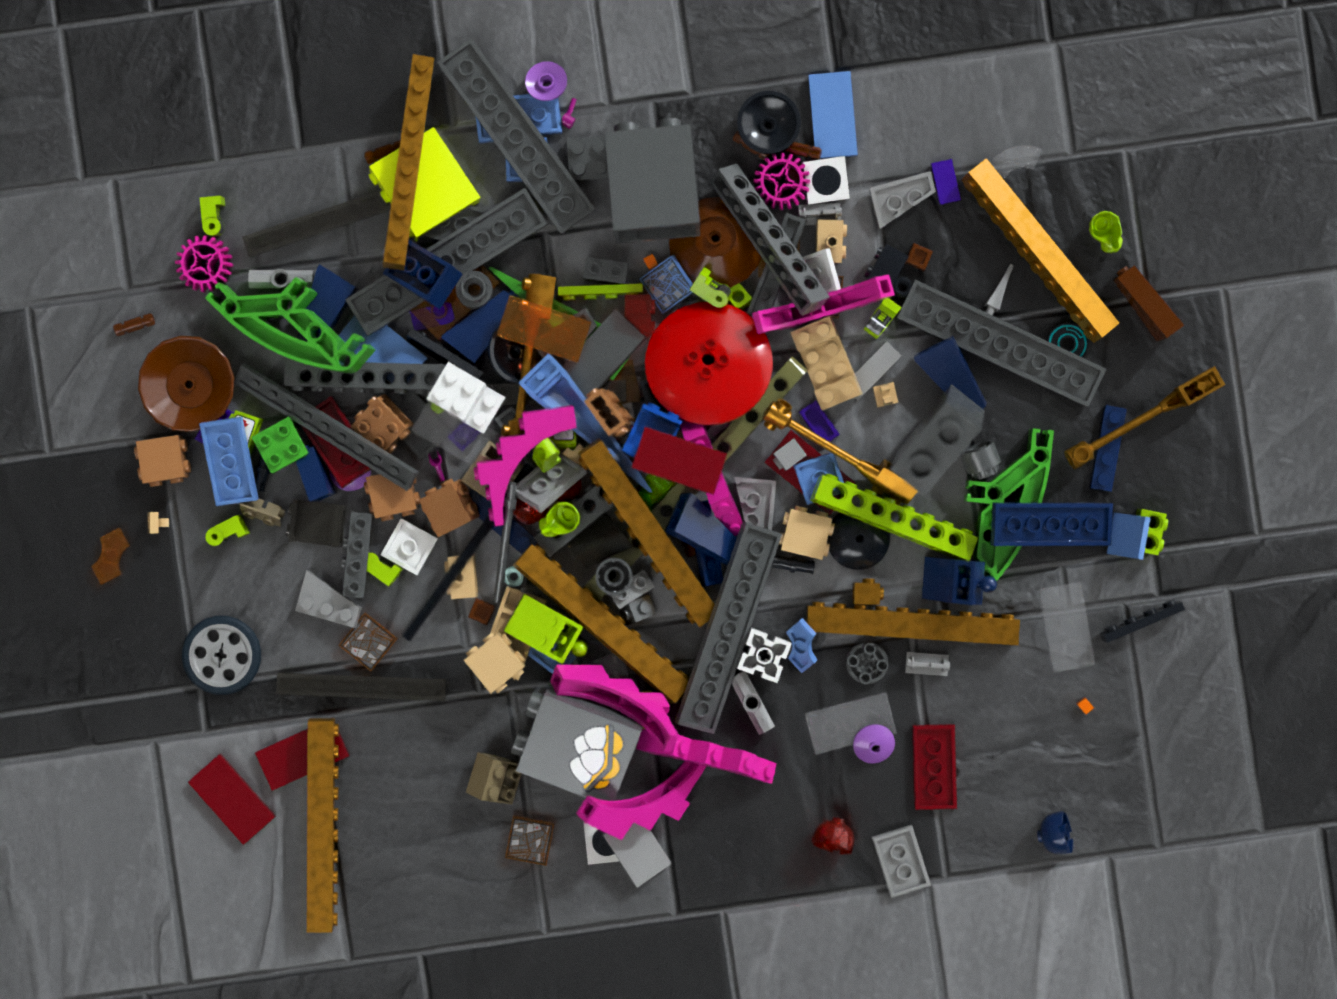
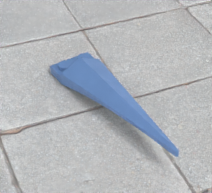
[518,353,653,493]

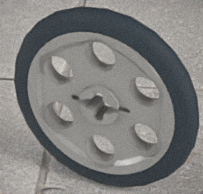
[182,616,261,695]

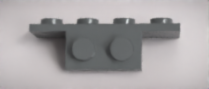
[341,512,372,598]

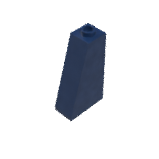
[297,264,358,342]
[441,290,521,365]
[914,336,987,410]
[665,493,737,565]

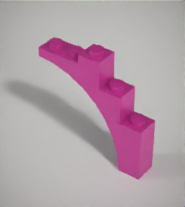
[752,275,895,334]
[473,405,577,526]
[679,419,743,536]
[550,665,678,752]
[636,729,777,784]
[576,761,706,840]

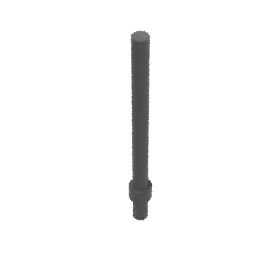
[493,482,517,603]

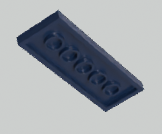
[991,503,1113,546]

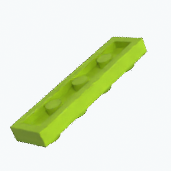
[558,284,643,301]

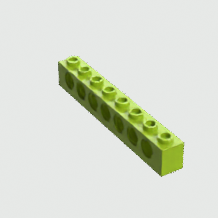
[810,473,978,561]

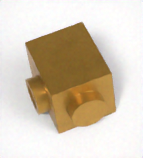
[853,578,884,605]

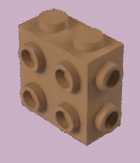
[584,388,632,438]
[351,394,414,454]
[134,435,191,487]
[364,474,421,522]
[419,478,480,537]

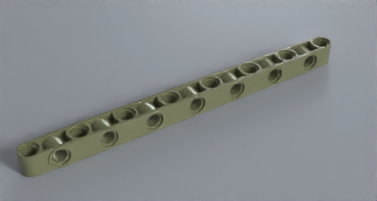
[582,356,807,602]

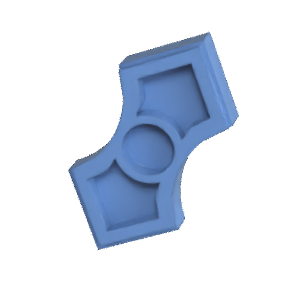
[786,618,818,673]

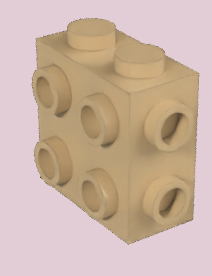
[779,506,835,560]
[464,632,526,694]

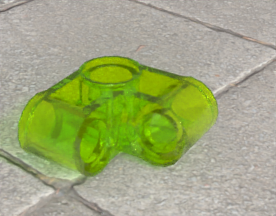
[638,474,677,508]

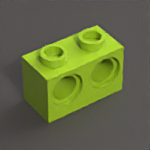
[1136,509,1168,555]

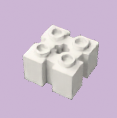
[737,627,792,683]

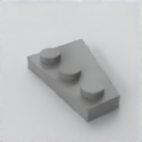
[869,171,936,229]
[734,477,776,530]
[295,570,362,628]

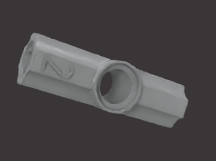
[248,269,314,290]
[731,671,775,735]

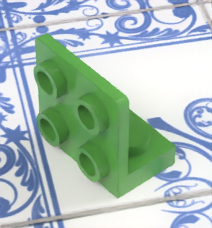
[252,417,309,474]

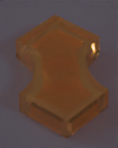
[91,528,130,585]

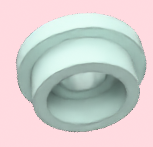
[504,566,524,587]

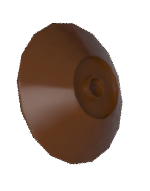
[669,197,761,288]
[138,335,235,432]

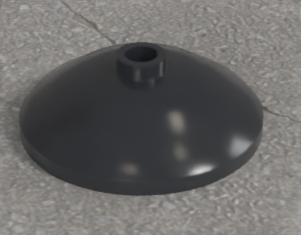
[737,91,801,154]
[488,320,543,384]
[827,510,890,570]

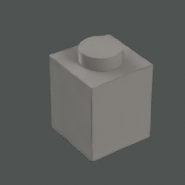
[773,439,806,471]

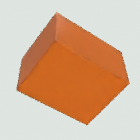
[643,254,658,271]
[1076,697,1094,714]

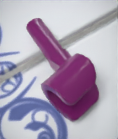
[562,98,577,129]
[428,451,445,482]

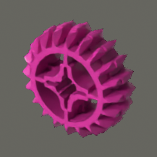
[753,153,811,211]
[175,235,233,293]

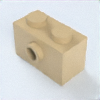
[815,219,847,263]
[445,555,478,599]

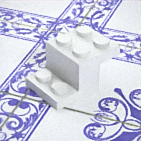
[426,362,505,434]

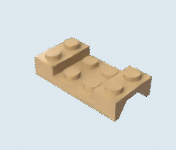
[790,316,863,410]
[490,586,547,680]

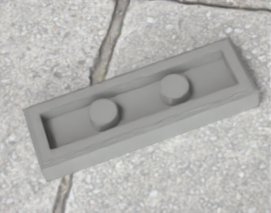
[854,341,901,401]

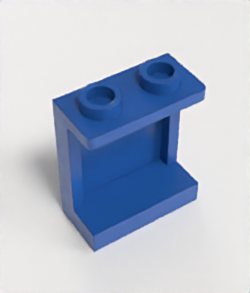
[622,402,682,458]

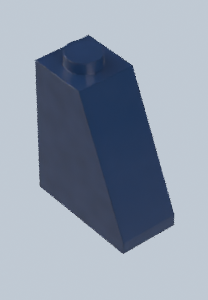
[296,445,337,502]

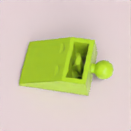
[503,594,588,664]

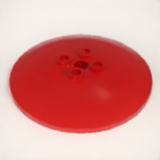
[645,302,773,425]

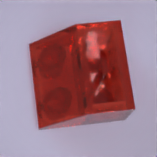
[625,294,656,341]

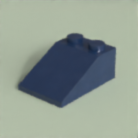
[383,240,463,310]

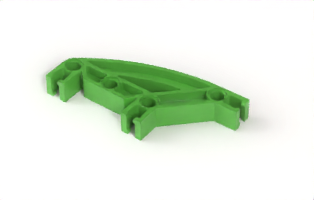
[205,277,376,373]
[964,428,1054,581]

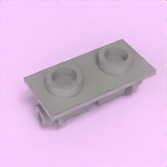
[798,203,842,226]
[610,570,655,610]
[905,652,950,676]

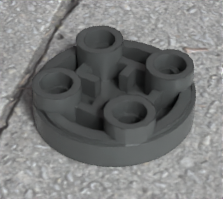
[846,642,889,684]

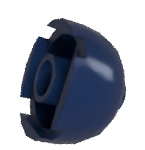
[1037,811,1074,854]

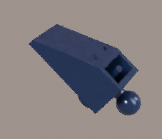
[922,557,997,605]

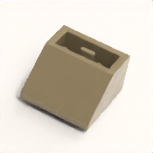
[461,440,523,503]
[466,752,522,805]

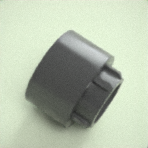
[456,271,493,310]
[960,440,1001,480]
[595,558,633,595]

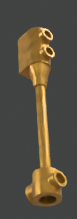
[501,274,556,437]
[1064,366,1225,469]
[762,398,917,505]

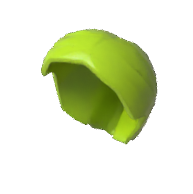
[1089,211,1123,254]
[539,502,580,537]

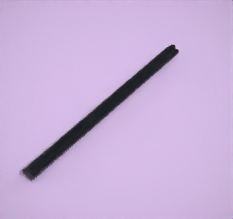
[401,463,534,642]

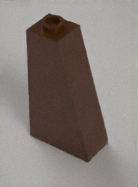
[1113,265,1184,341]

